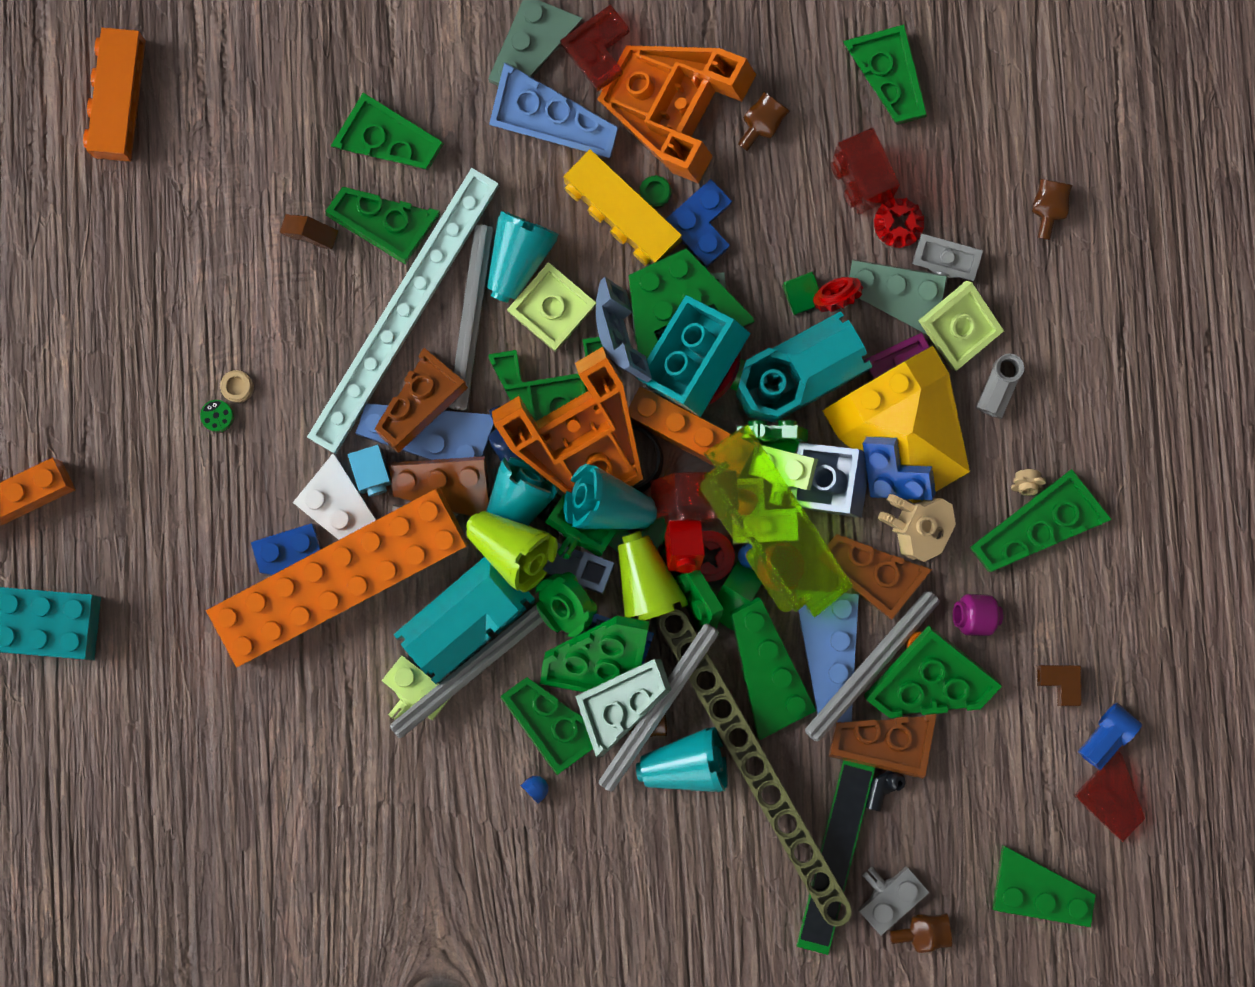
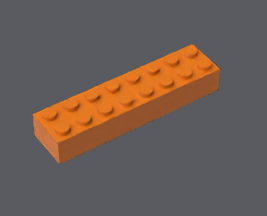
[206,487,469,668]

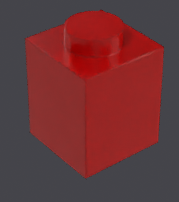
[664,520,705,573]

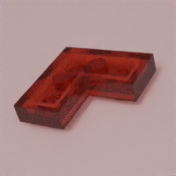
[560,4,630,92]

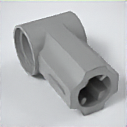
[976,353,1024,419]

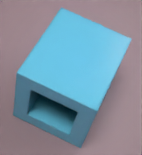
[348,445,392,497]

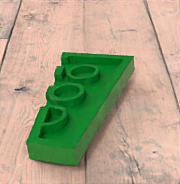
[730,597,816,740]

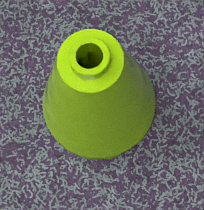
[466,511,558,592]
[618,531,688,621]

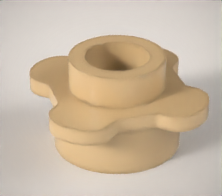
[1011,469,1046,496]

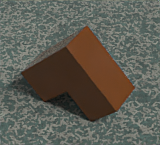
[279,214,338,249]
[1037,665,1081,706]

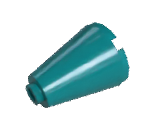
[487,211,559,303]
[487,457,559,526]
[564,464,657,529]
[636,727,728,792]

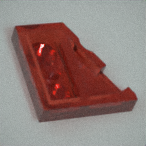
[1073,751,1145,842]

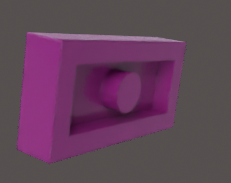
[864,332,929,380]

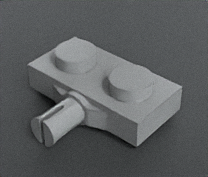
[912,233,983,286]
[858,867,929,936]

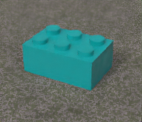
[636,295,751,417]
[0,587,101,660]

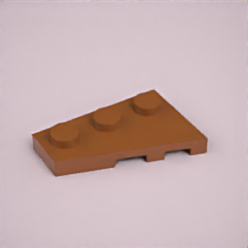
[375,348,468,453]
[389,456,490,516]
[815,534,932,620]
[828,714,937,779]

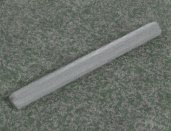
[449,225,493,411]
[805,591,940,741]
[390,605,543,738]
[599,624,719,792]

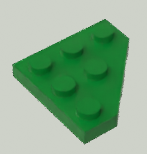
[540,616,649,692]
[864,625,1002,718]

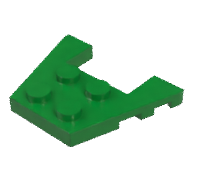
[628,249,755,360]
[488,337,603,421]

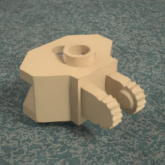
[878,494,956,562]

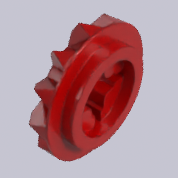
[874,197,924,248]
[813,277,863,312]
[700,531,735,582]

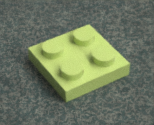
[507,262,596,352]
[918,280,1004,371]

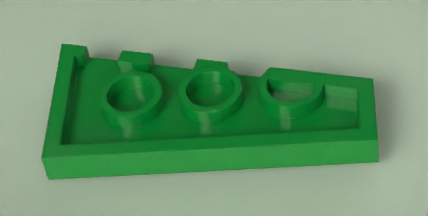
[969,469,1112,573]

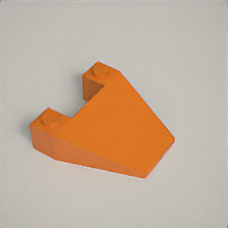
[597,45,756,184]
[492,347,643,494]

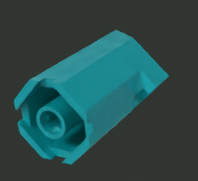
[736,311,872,423]
[393,557,536,685]

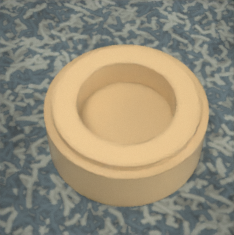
[220,370,254,403]

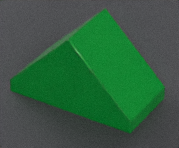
[716,560,762,631]

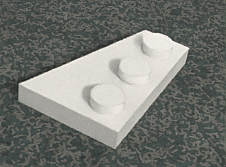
[293,453,376,540]

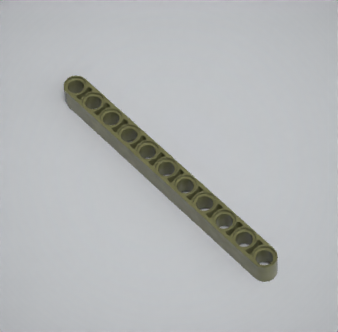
[660,610,852,926]

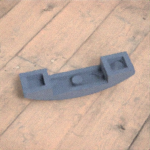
[596,277,652,383]

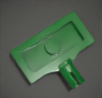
[736,420,808,443]
[545,494,618,559]

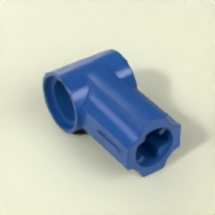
[1078,703,1142,770]

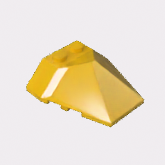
[822,346,970,503]

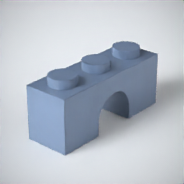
[543,542,615,595]

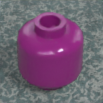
[952,594,1003,636]

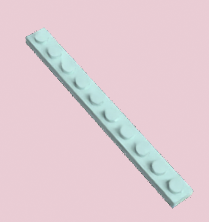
[307,168,499,455]

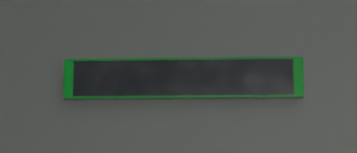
[796,760,875,955]

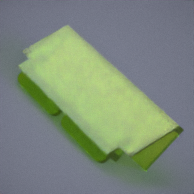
[700,424,853,618]

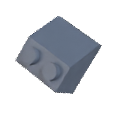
[789,443,868,518]

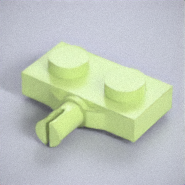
[747,444,818,506]
[381,655,450,721]

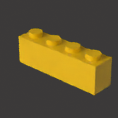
[564,149,682,266]

